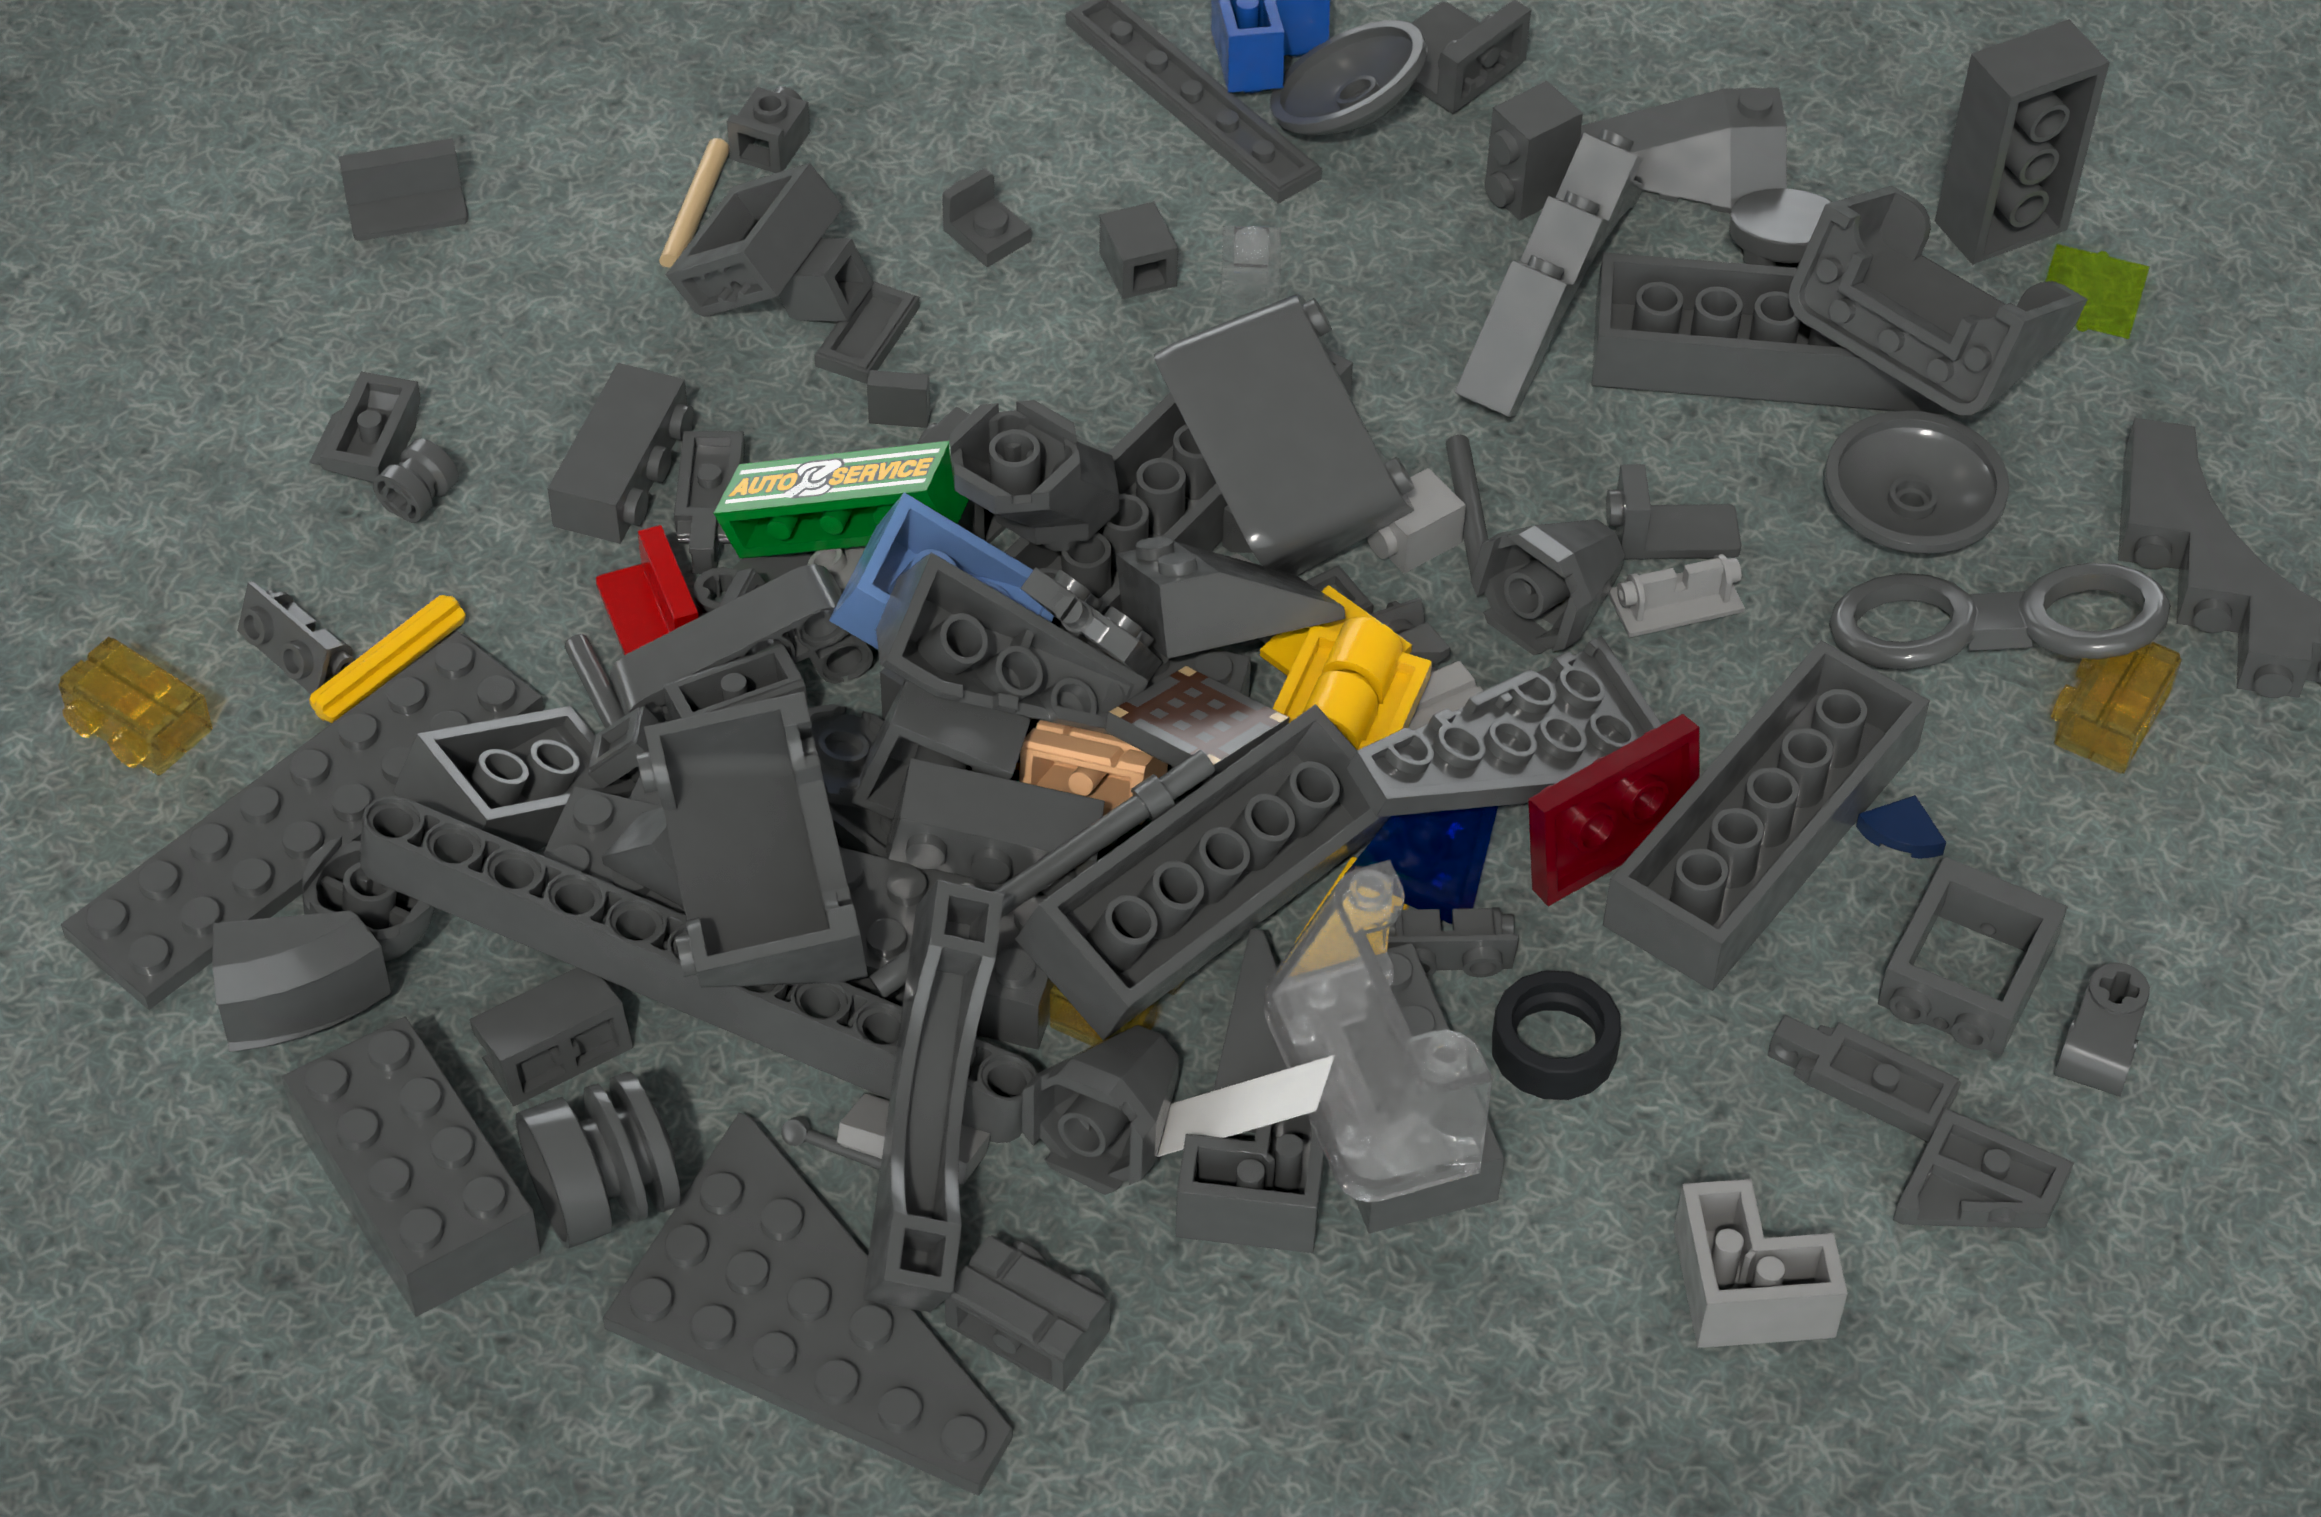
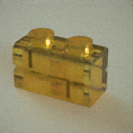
[2051,627,2182,774]
[58,636,213,776]

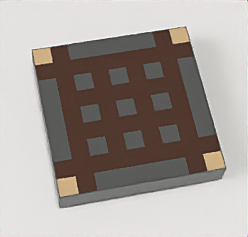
[1105,666,1289,783]

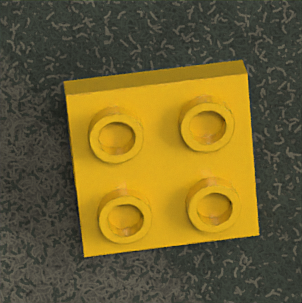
[1272,617,1432,750]

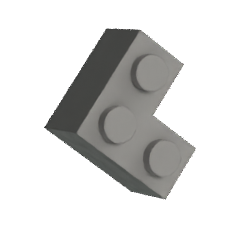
[1673,1179,1848,1348]

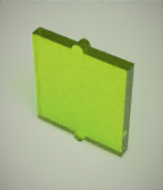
[2045,244,2150,339]

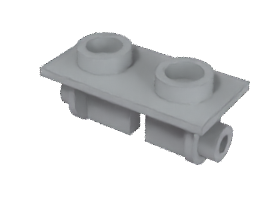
[1608,554,1745,638]

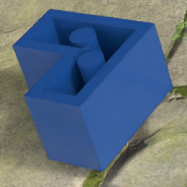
[1211,0,1330,93]

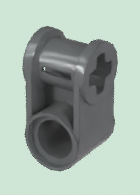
[2055,962,2150,1096]

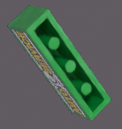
[713,441,969,559]

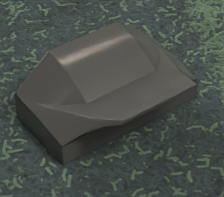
[309,371,421,482]

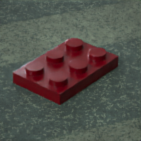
[1528,714,1700,907]

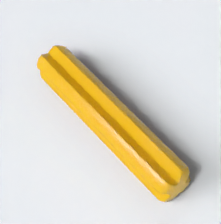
[309,595,466,723]

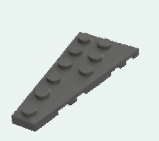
[1347,636,1662,817]

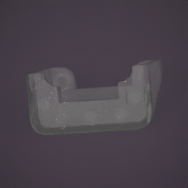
[1264,860,1493,1202]

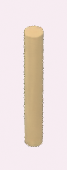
[659,138,729,268]

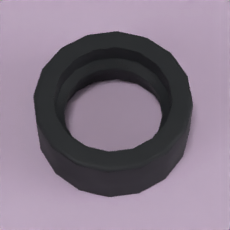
[1492,970,1621,1100]

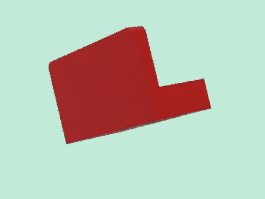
[596,525,699,656]

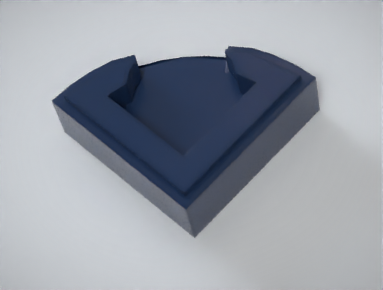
[1856,795,1946,859]

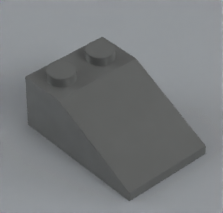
[1116,537,1345,658]
[393,706,636,852]

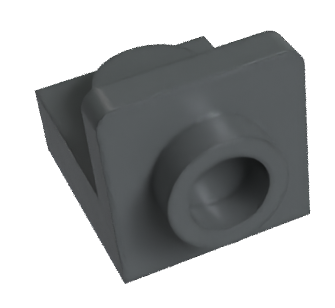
[942,168,1031,267]

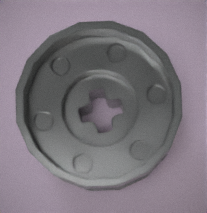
[516,1071,681,1248]

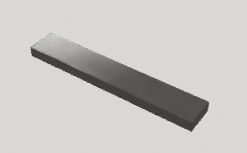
[1066,0,1322,204]

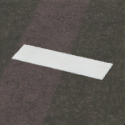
[1157,1055,1335,1157]

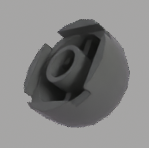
[302,836,436,962]

